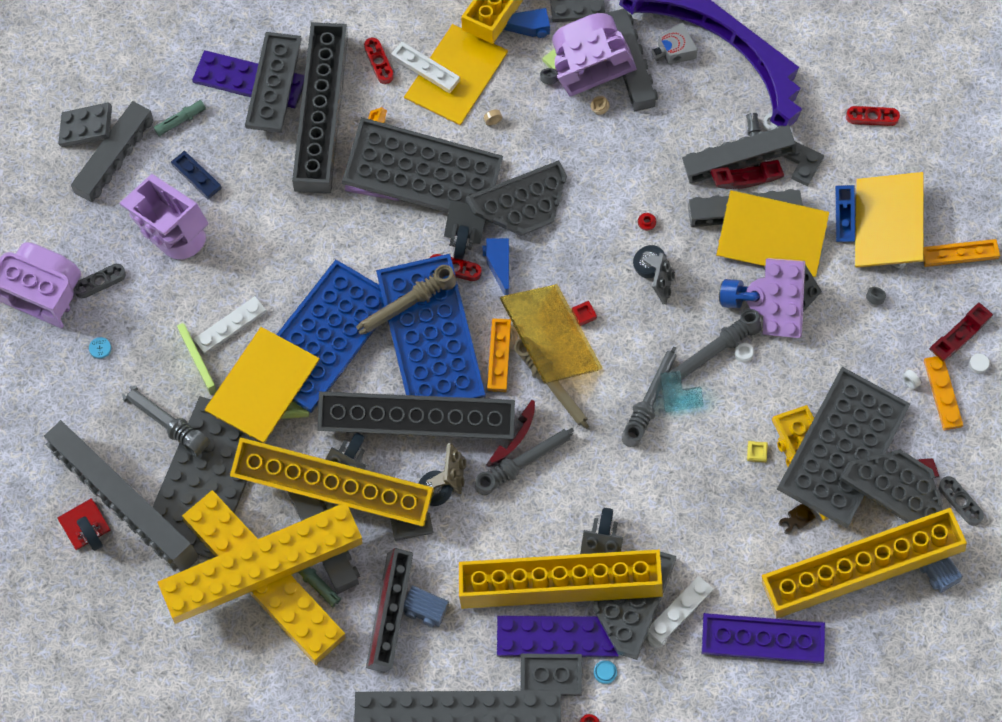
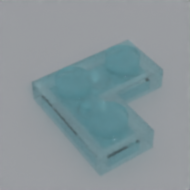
[660,371,704,412]

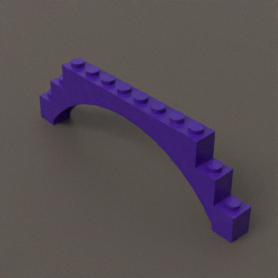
[619,0,802,127]

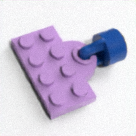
[719,258,805,338]

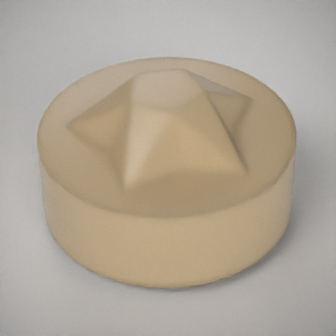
[590,96,610,115]
[483,109,503,126]

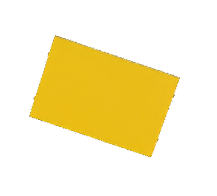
[404,24,508,126]
[855,172,924,268]
[716,190,829,277]
[204,327,320,443]

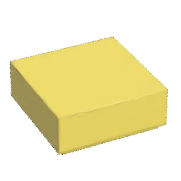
[747,441,768,463]

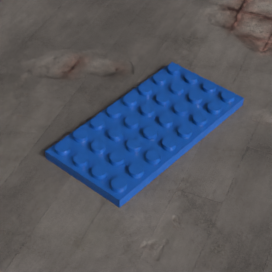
[376,254,486,398]
[276,259,384,413]

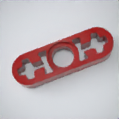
[364,37,393,84]
[846,106,900,126]
[430,254,481,281]

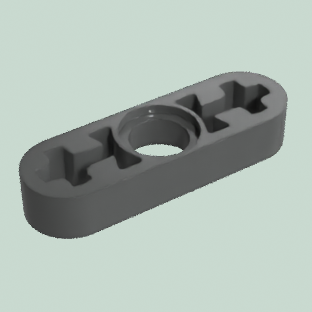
[73,264,126,298]
[939,476,984,526]

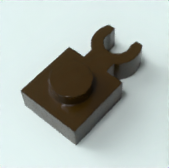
[778,504,816,534]

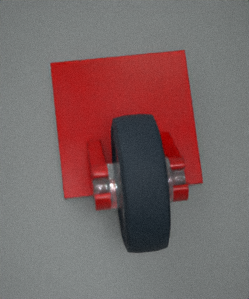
[57,498,111,551]

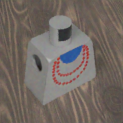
[652,23,698,65]

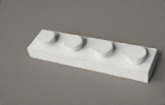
[391,42,460,93]
[193,296,266,355]
[647,576,714,646]

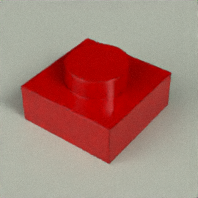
[572,301,597,326]

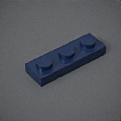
[171,150,222,199]

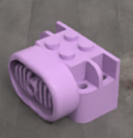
[552,13,637,96]
[119,174,208,260]
[0,242,81,329]

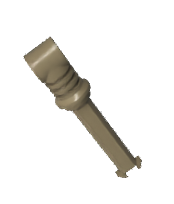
[356,265,457,335]
[514,337,590,429]

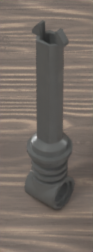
[669,309,762,384]
[621,346,677,447]
[122,386,211,457]
[475,428,574,495]

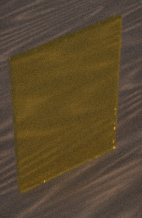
[500,284,602,384]

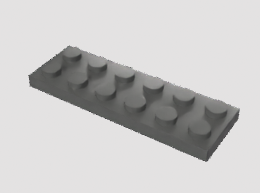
[245,32,302,133]

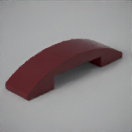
[711,160,784,189]
[929,302,993,362]
[486,400,535,467]

